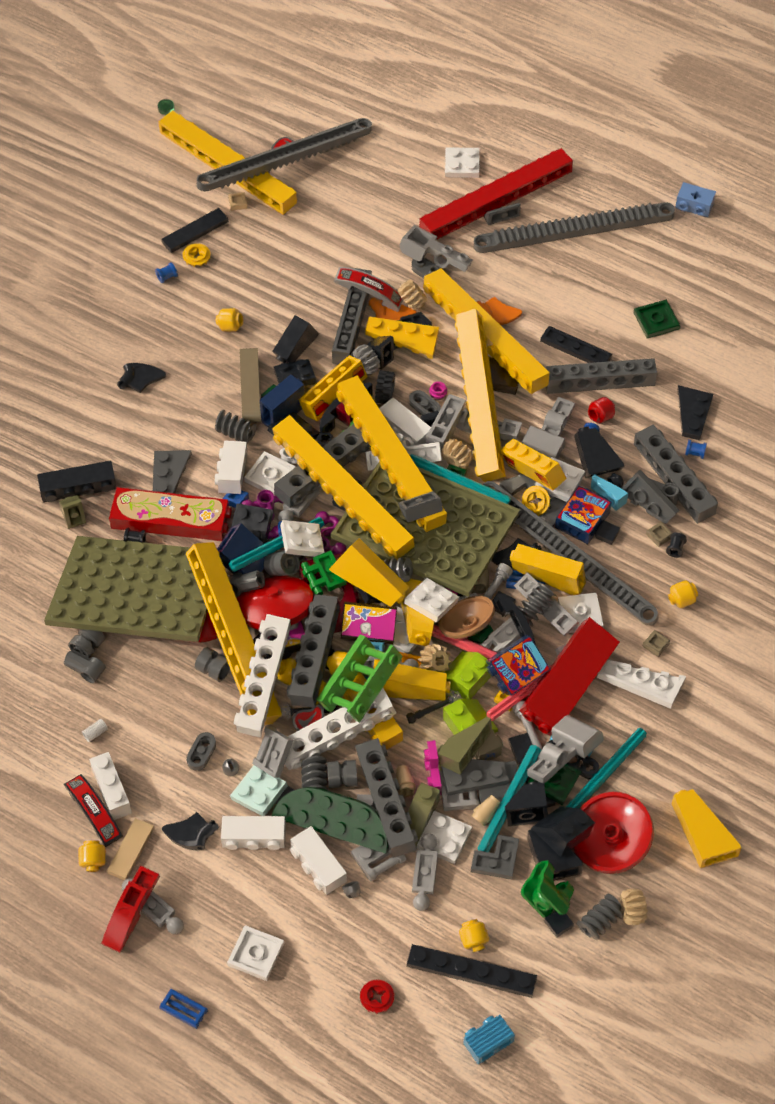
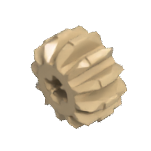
[398,280,427,310]
[441,439,473,469]
[417,644,452,673]
[619,888,648,926]

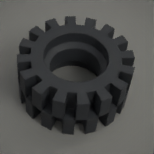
[375,370,395,404]

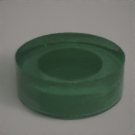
[157,99,174,115]

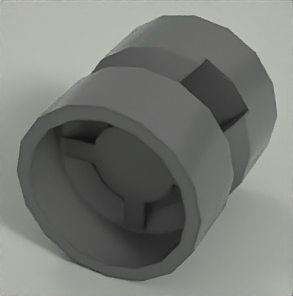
[264,551,300,577]
[68,629,105,658]
[195,647,230,682]
[327,760,358,788]

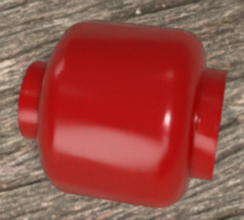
[588,397,615,424]

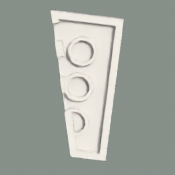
[597,660,686,709]

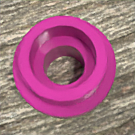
[429,382,447,399]

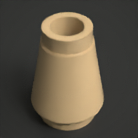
[396,765,416,797]
[471,795,501,826]

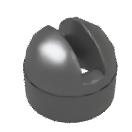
[222,758,239,776]
[342,881,360,898]

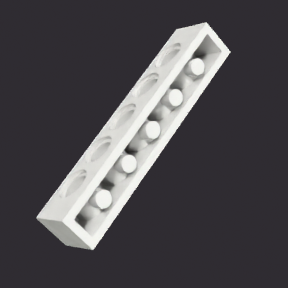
[234,614,291,737]
[285,688,396,770]

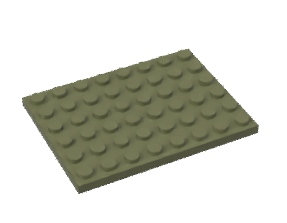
[331,462,520,597]
[44,536,208,642]

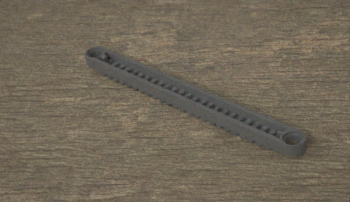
[196,118,372,192]
[474,202,675,253]
[482,481,659,625]

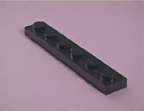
[407,944,537,998]

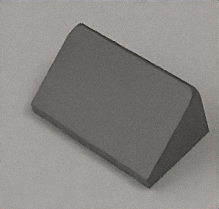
[484,202,521,225]
[398,491,443,522]

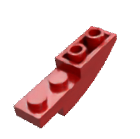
[101,865,160,953]

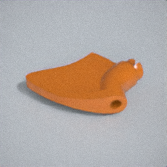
[477,296,522,325]
[368,297,416,321]

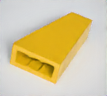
[329,538,410,607]
[510,544,586,595]
[401,579,434,646]
[374,659,451,701]
[672,789,741,868]

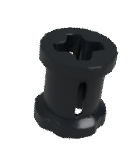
[124,528,146,543]
[666,532,687,558]

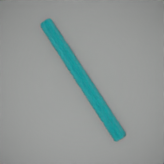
[410,454,511,505]
[229,517,324,571]
[566,728,647,808]
[477,745,541,852]

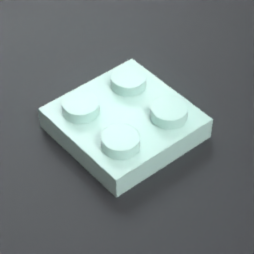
[230,765,288,816]

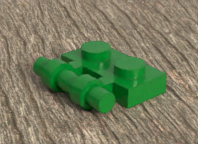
[301,551,347,595]

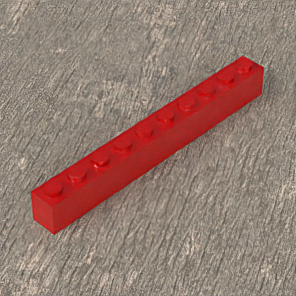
[419,148,573,240]

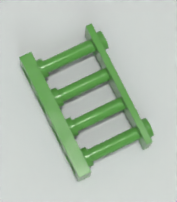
[316,635,403,723]

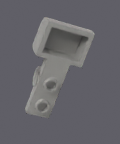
[400,225,473,272]
[522,397,575,459]
[527,715,604,784]

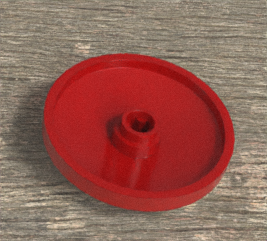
[237,576,314,630]
[573,792,654,874]

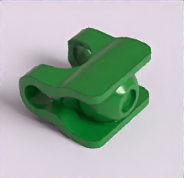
[521,860,574,918]

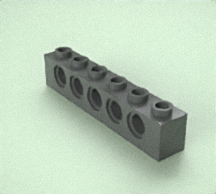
[332,268,372,365]
[546,358,657,394]
[274,424,371,508]
[634,424,718,524]
[287,595,341,708]
[355,738,418,858]

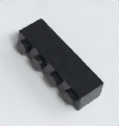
[37,460,117,503]

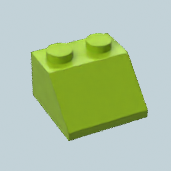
[445,651,492,699]
[443,699,498,735]

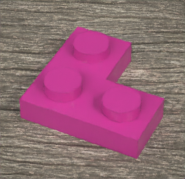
[424,740,442,795]

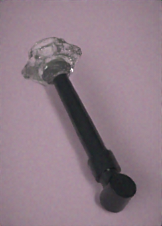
[406,690,462,724]
[281,702,340,720]

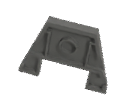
[499,474,567,527]

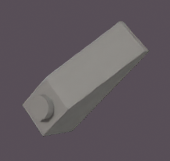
[426,394,466,451]

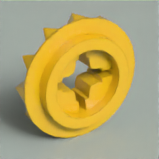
[183,244,210,267]
[522,486,551,516]

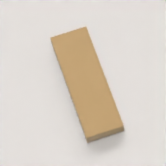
[107,818,154,880]

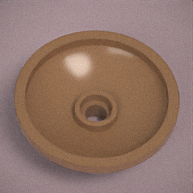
[439,596,495,639]

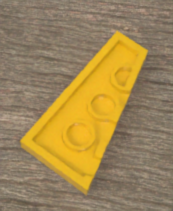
[365,316,439,360]

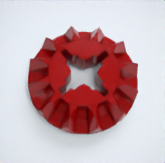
[360,979,394,1014]

